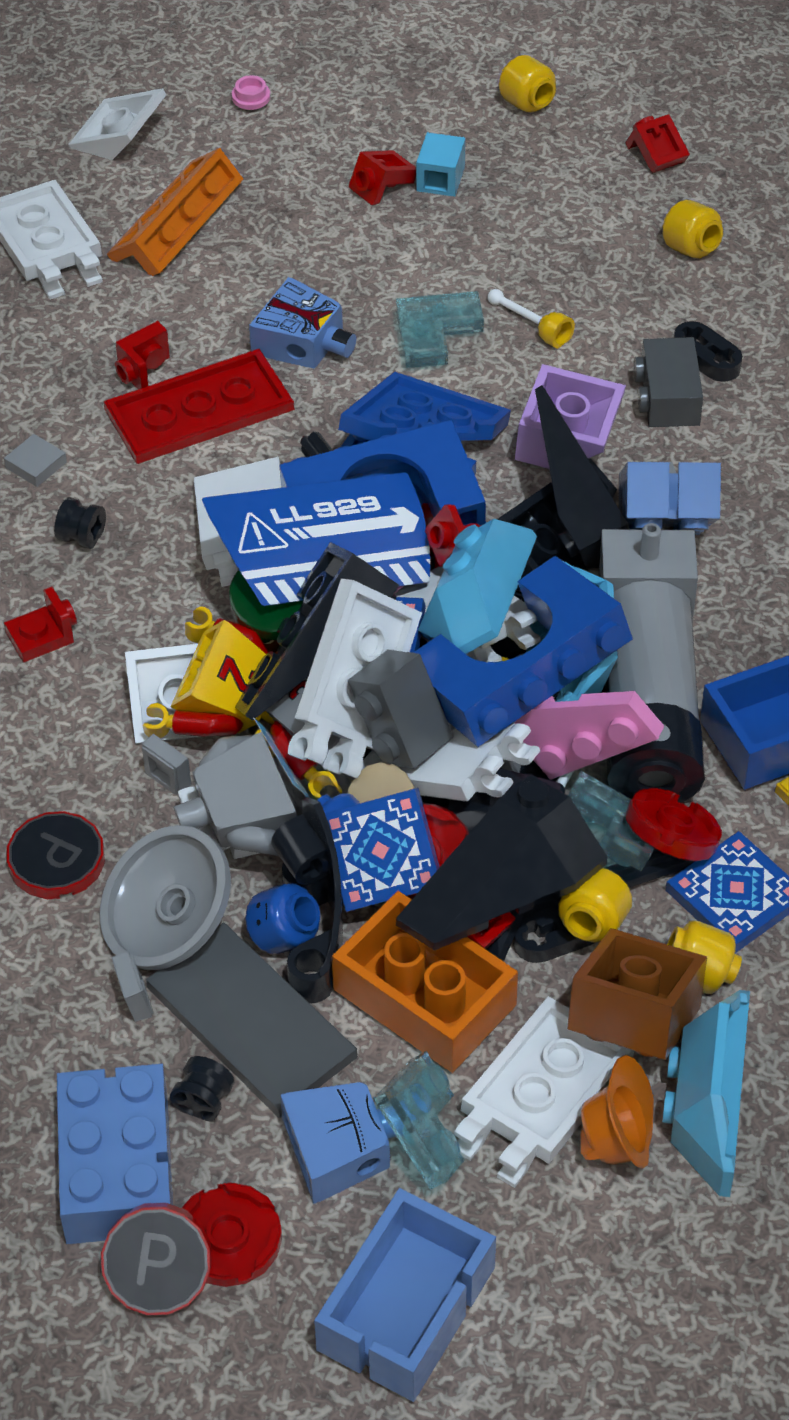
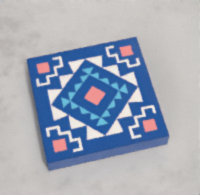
[325,788,440,912]
[666,831,789,953]

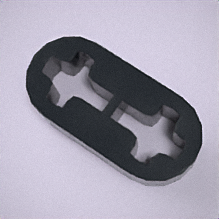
[674,321,743,382]
[513,905,596,963]

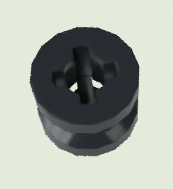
[54,497,106,549]
[170,1056,235,1121]

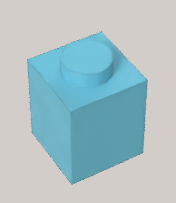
[416,132,466,197]

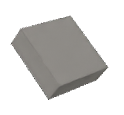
[4,434,67,487]
[142,734,191,795]
[111,951,154,1022]

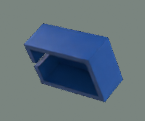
[700,656,789,790]

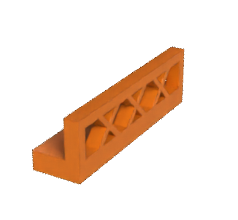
[107,148,244,276]

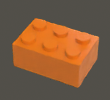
[332,891,518,1073]

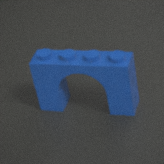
[279,420,486,525]
[413,556,633,747]

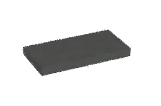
[146,922,358,1118]

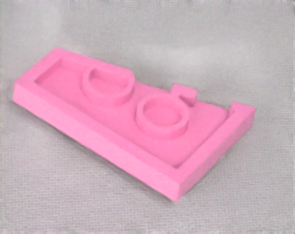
[514,691,664,780]

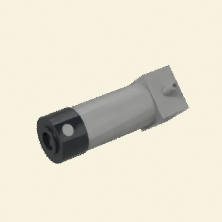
[598,523,705,803]

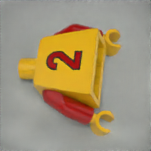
[142,607,274,738]

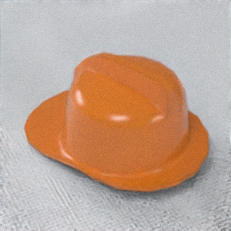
[581,1055,654,1169]

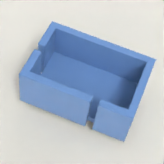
[619,462,721,535]
[57,1064,173,1244]
[314,1188,496,1402]

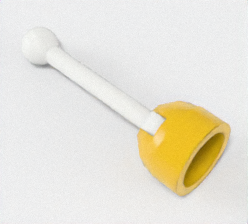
[488,289,575,349]

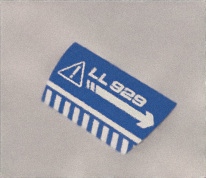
[202,472,430,606]

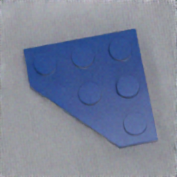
[338,372,511,442]

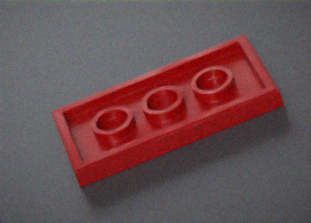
[103,349,295,464]

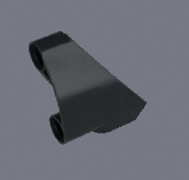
[271,797,343,1004]

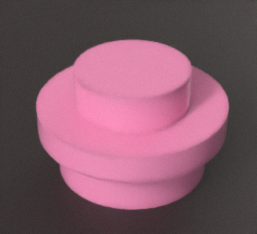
[232,75,270,110]

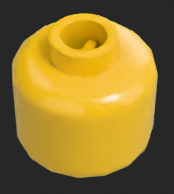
[499,55,556,113]
[662,200,723,258]
[558,868,632,943]
[667,920,742,994]

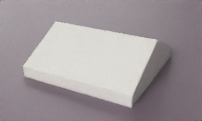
[68,88,166,160]
[125,644,199,744]

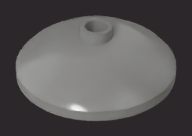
[100,825,231,970]

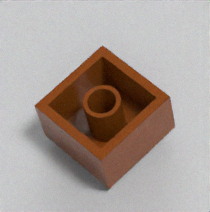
[567,928,707,1060]

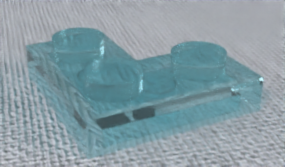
[396,291,484,368]
[567,771,654,871]
[373,1051,465,1190]

